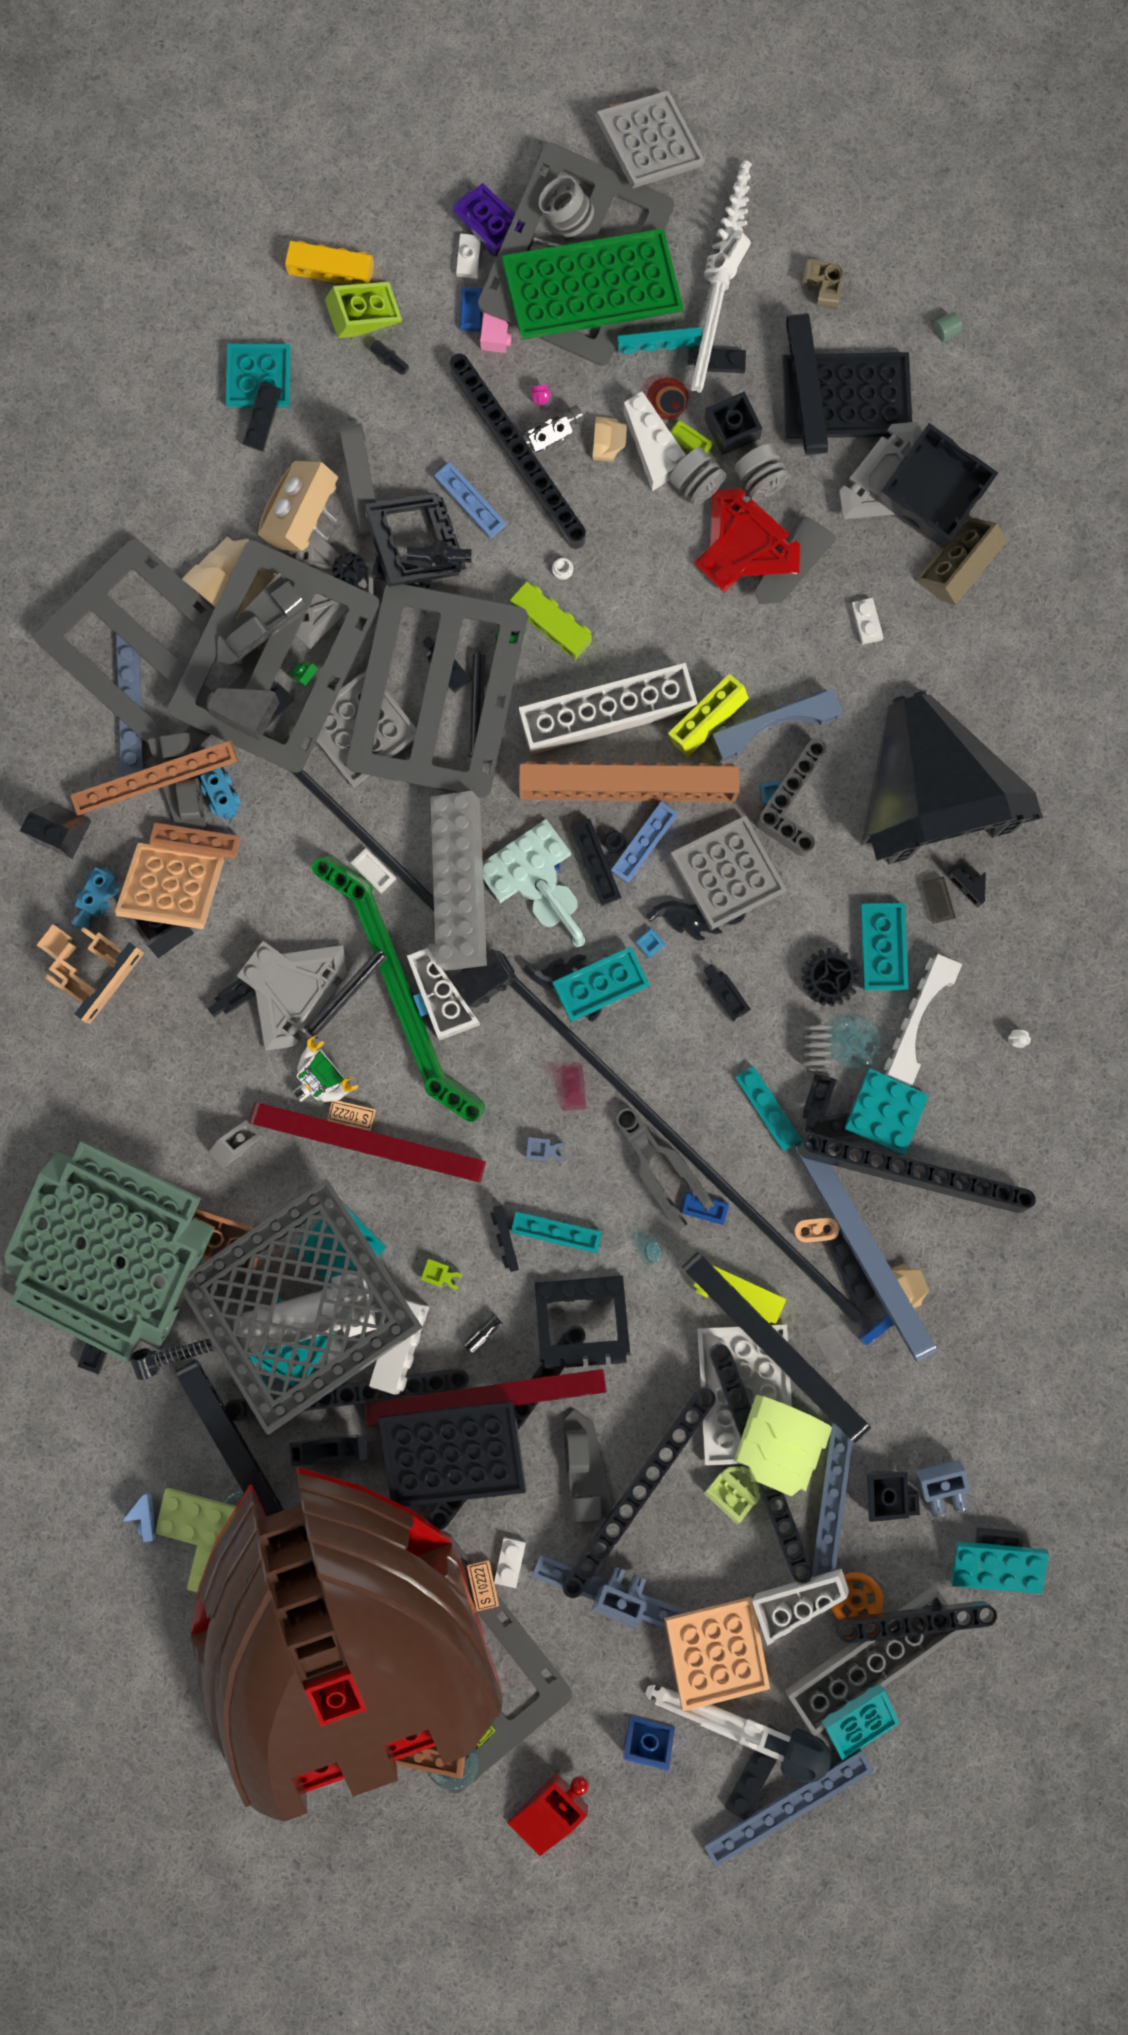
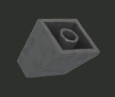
[206,688,279,741]

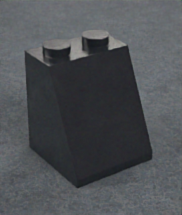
[20,803,91,859]

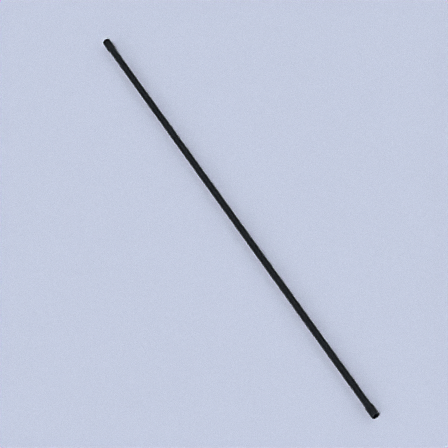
[263,732,863,1323]

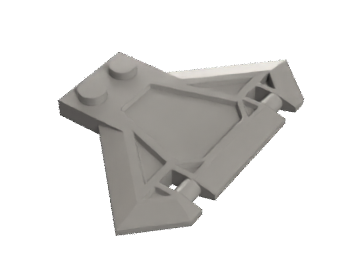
[839,422,921,520]
[289,531,374,650]
[237,941,347,1051]

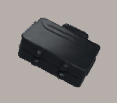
[452,949,516,1008]

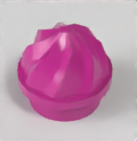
[530,384,551,405]

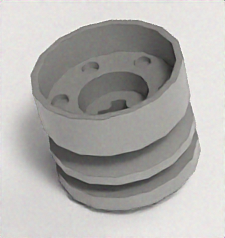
[538,176,594,237]
[734,444,791,501]
[669,447,726,506]

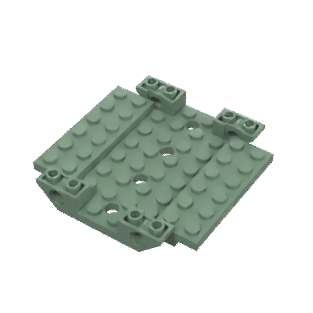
[4,1141,215,1363]

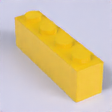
[285,241,374,285]

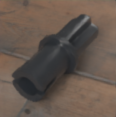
[370,340,409,375]
[463,1313,503,1353]

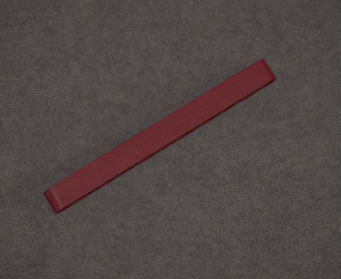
[249,1102,486,1183]
[364,1369,607,1427]

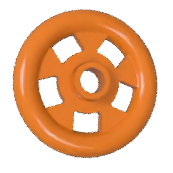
[831,1572,884,1627]

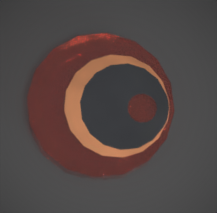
[647,377,689,420]

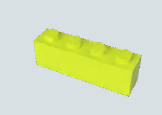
[668,674,749,758]
[693,1265,787,1324]

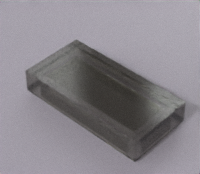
[922,876,956,924]

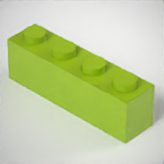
[510,582,592,660]

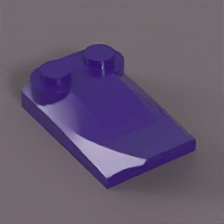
[452,183,525,256]

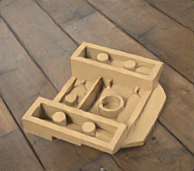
[182,537,276,618]

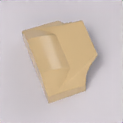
[593,417,627,461]
[891,1264,930,1308]

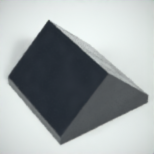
[867,1471,909,1522]

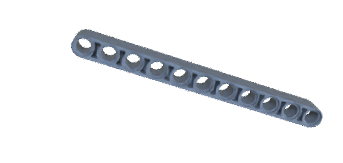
[794,1142,937,1362]

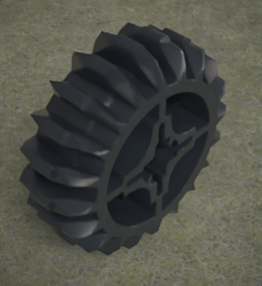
[801,948,861,1007]

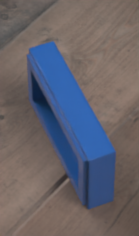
[460,288,482,331]
[681,1192,729,1225]
[858,1314,894,1345]

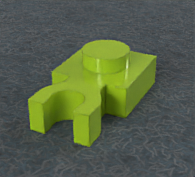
[420,1259,463,1290]

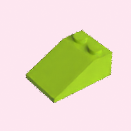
[325,282,402,338]

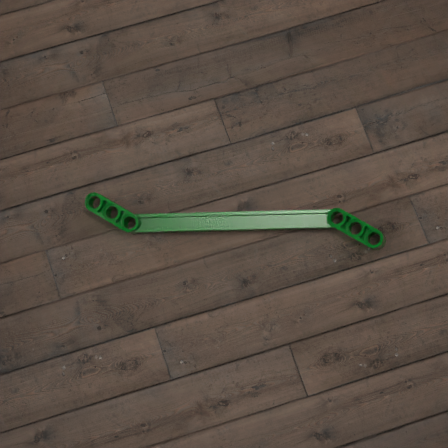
[312,856,485,1122]

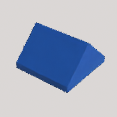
[622,1716,675,1771]

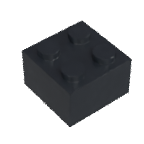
[704,391,763,455]

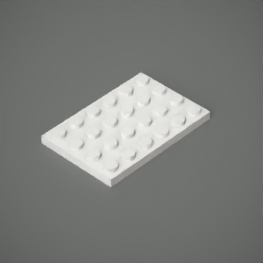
[697,1324,792,1465]

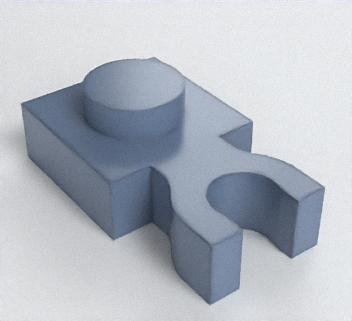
[526,1137,565,1162]

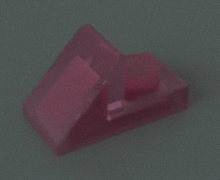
[561,1066,587,1111]

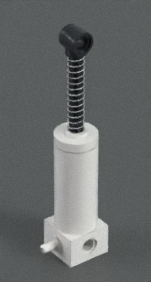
[129,1270,376,1380]

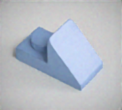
[123,1492,157,1542]

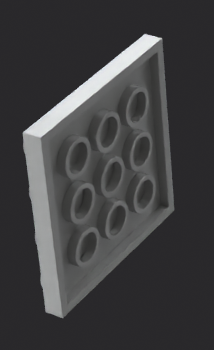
[595,90,705,189]
[317,670,417,788]
[670,816,787,930]

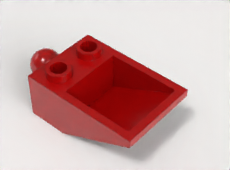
[507,1773,589,1856]

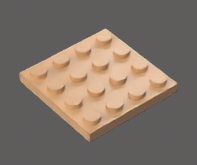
[115,843,224,929]
[664,1597,770,1711]

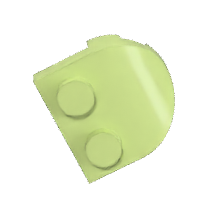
[704,1466,760,1524]

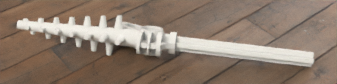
[691,161,751,393]

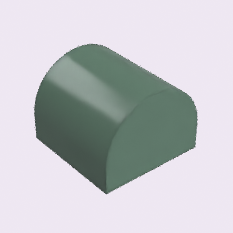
[933,312,962,342]

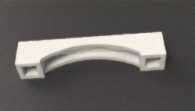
[884,954,962,1086]

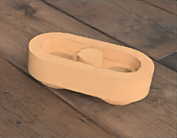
[794,1218,839,1242]

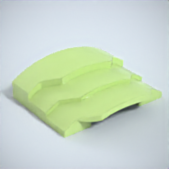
[734,1395,832,1496]

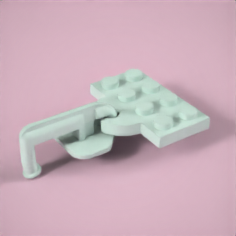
[483,819,585,947]

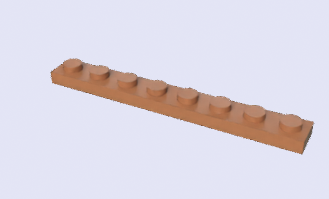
[70,740,239,816]

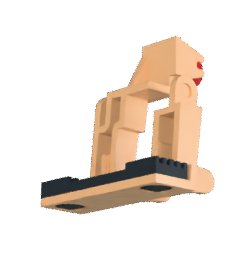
[37,924,144,1024]

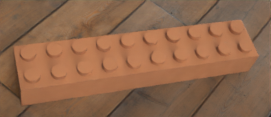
[519,761,739,802]

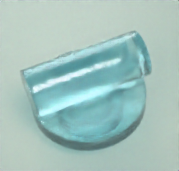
[641,1241,662,1265]

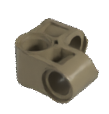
[801,259,843,309]

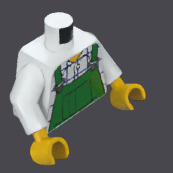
[293,1035,358,1102]

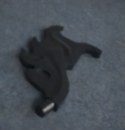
[645,901,746,941]
[523,954,602,1022]

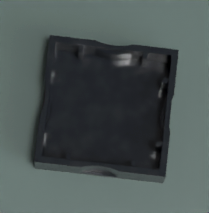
[875,423,998,549]

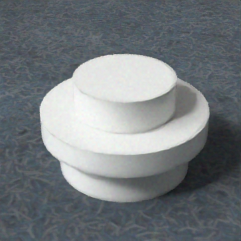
[552,558,573,580]
[1008,1030,1031,1048]

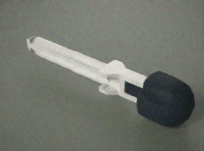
[645,1685,831,1783]

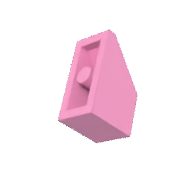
[480,313,512,353]

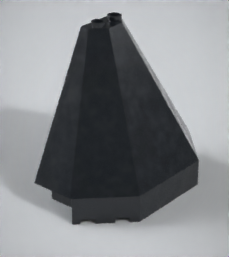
[861,690,1043,864]

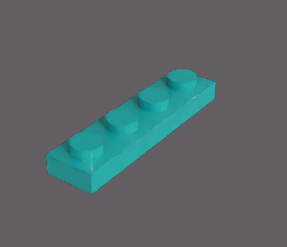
[617,327,702,355]
[735,1066,802,1152]
[511,1212,602,1253]

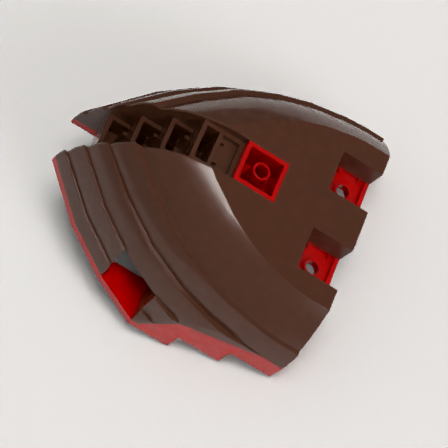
[191,1467,502,1821]

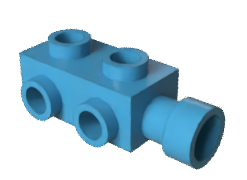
[200,768,242,820]
[71,867,119,930]

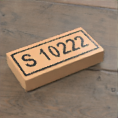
[328,1101,376,1131]
[467,1560,499,1611]

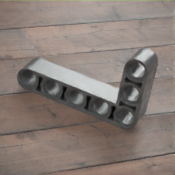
[340,422,376,534]
[756,738,827,856]

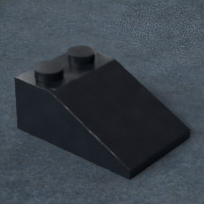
[129,918,194,958]

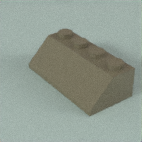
[916,517,1007,605]

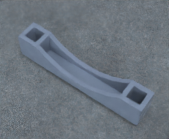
[711,689,843,763]

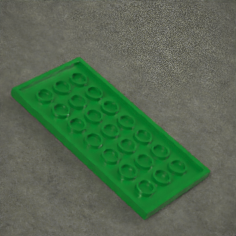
[501,228,683,340]

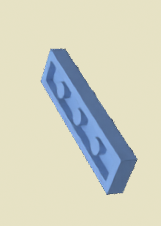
[434,462,506,539]
[611,801,679,884]

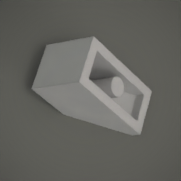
[208,1119,262,1169]

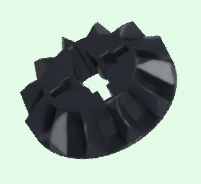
[332,552,366,585]

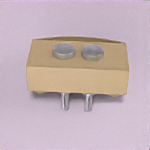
[258,461,338,551]

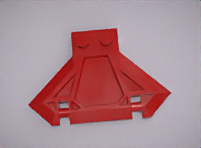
[694,488,801,593]

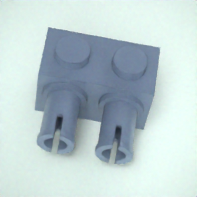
[916,1460,970,1517]
[591,1566,647,1628]

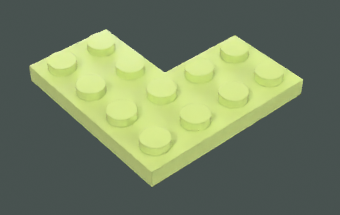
[155,1488,236,1592]

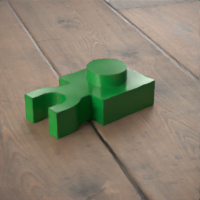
[287,661,318,686]

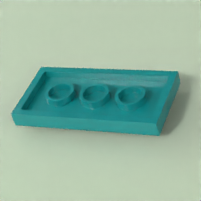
[860,903,908,991]
[552,946,650,1023]
[951,1541,1049,1594]

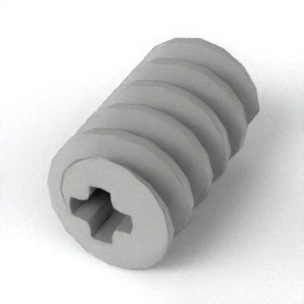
[803,1025,833,1072]

